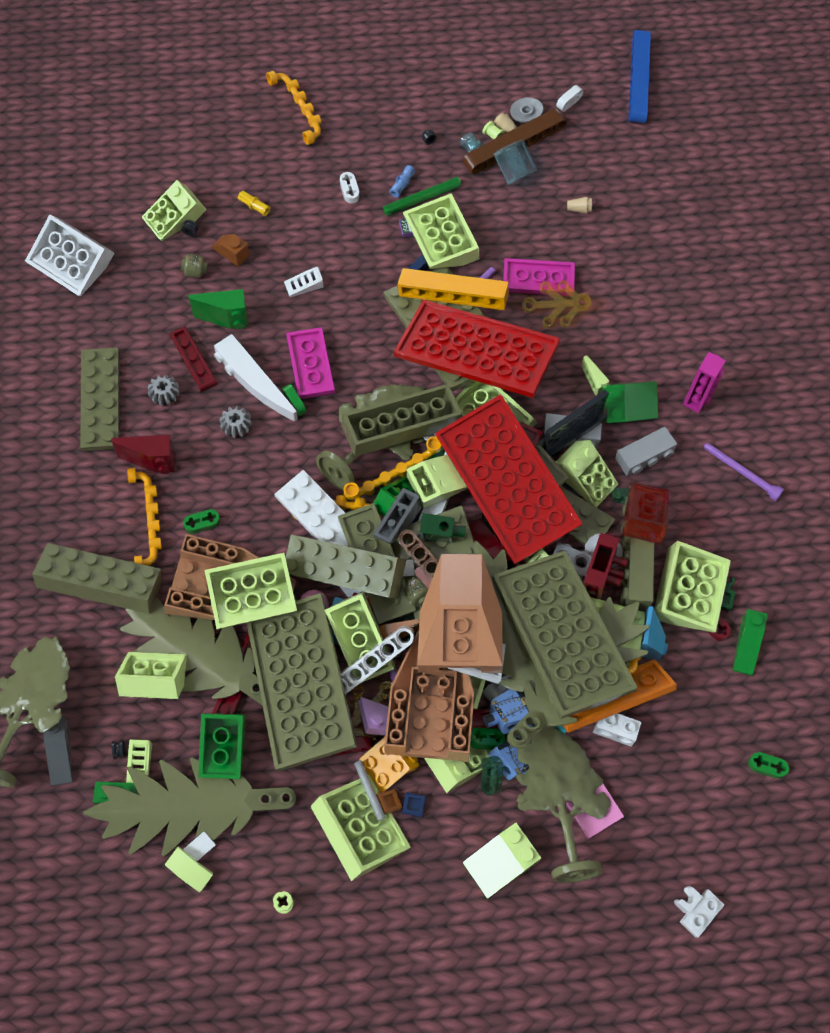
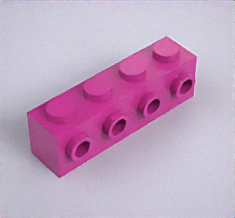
[683,352,726,413]

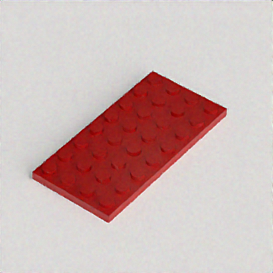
[394,300,560,398]
[435,394,583,565]

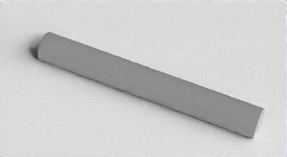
[354,760,386,821]

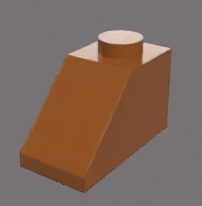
[212,234,250,266]

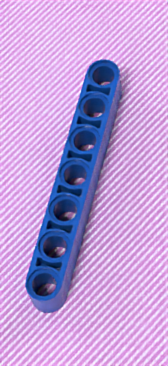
[628,30,651,123]

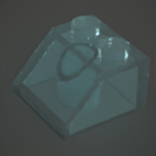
[494,139,537,185]

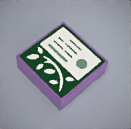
[399,219,414,237]

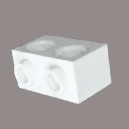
[593,713,641,747]

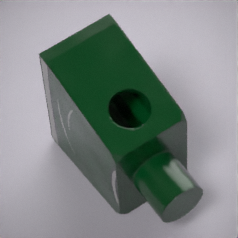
[420,513,466,543]

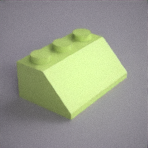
[115,652,187,699]

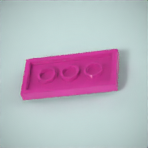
[503,258,575,296]
[286,327,335,399]

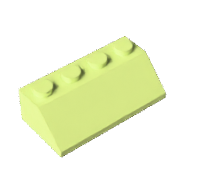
[325,592,395,683]

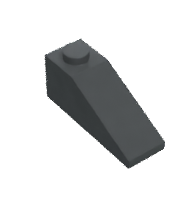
[373,488,422,544]
[43,716,73,786]

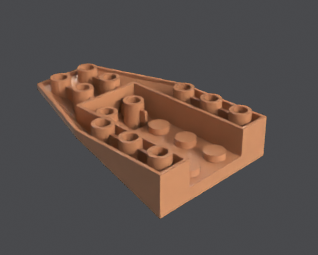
[164,534,296,620]
[417,554,503,673]
[384,631,474,762]

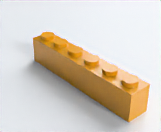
[398,268,509,310]

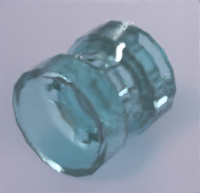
[460,132,483,153]

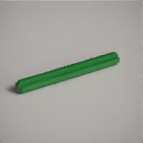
[383,177,461,216]

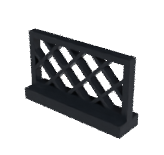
[538,390,609,458]

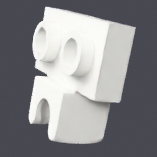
[674,886,724,938]

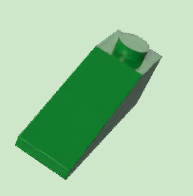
[373,475,415,517]
[732,609,767,676]

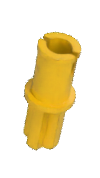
[237,191,270,216]

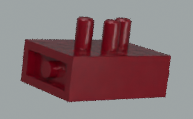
[583,533,628,600]

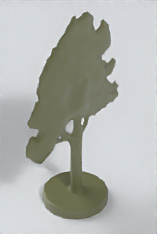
[316,384,425,490]
[0,636,70,788]
[516,726,611,883]

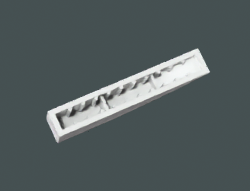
[214,334,298,422]

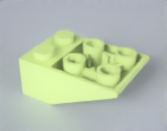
[142,180,207,241]
[556,440,618,508]
[407,455,468,509]
[424,735,495,793]

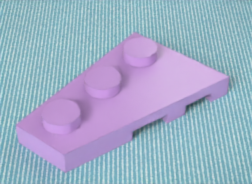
[358,697,389,735]

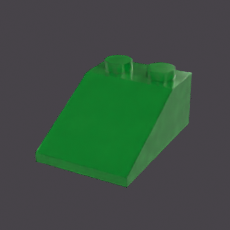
[188,289,249,329]
[601,381,658,423]
[198,713,247,779]

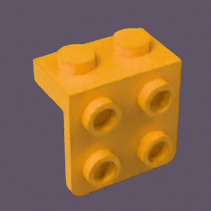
[359,737,420,792]

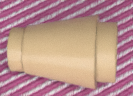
[494,112,517,133]
[567,196,592,214]

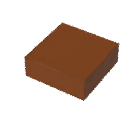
[376,789,402,815]

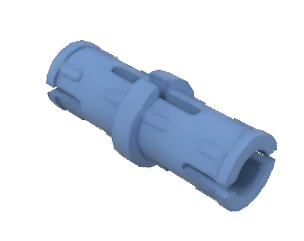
[389,165,415,198]

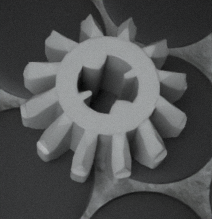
[148,374,180,406]
[220,406,252,438]

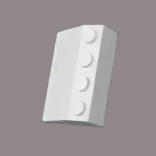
[25,215,114,296]

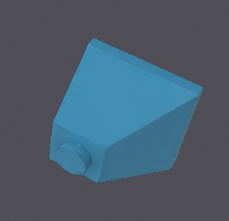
[640,606,668,661]

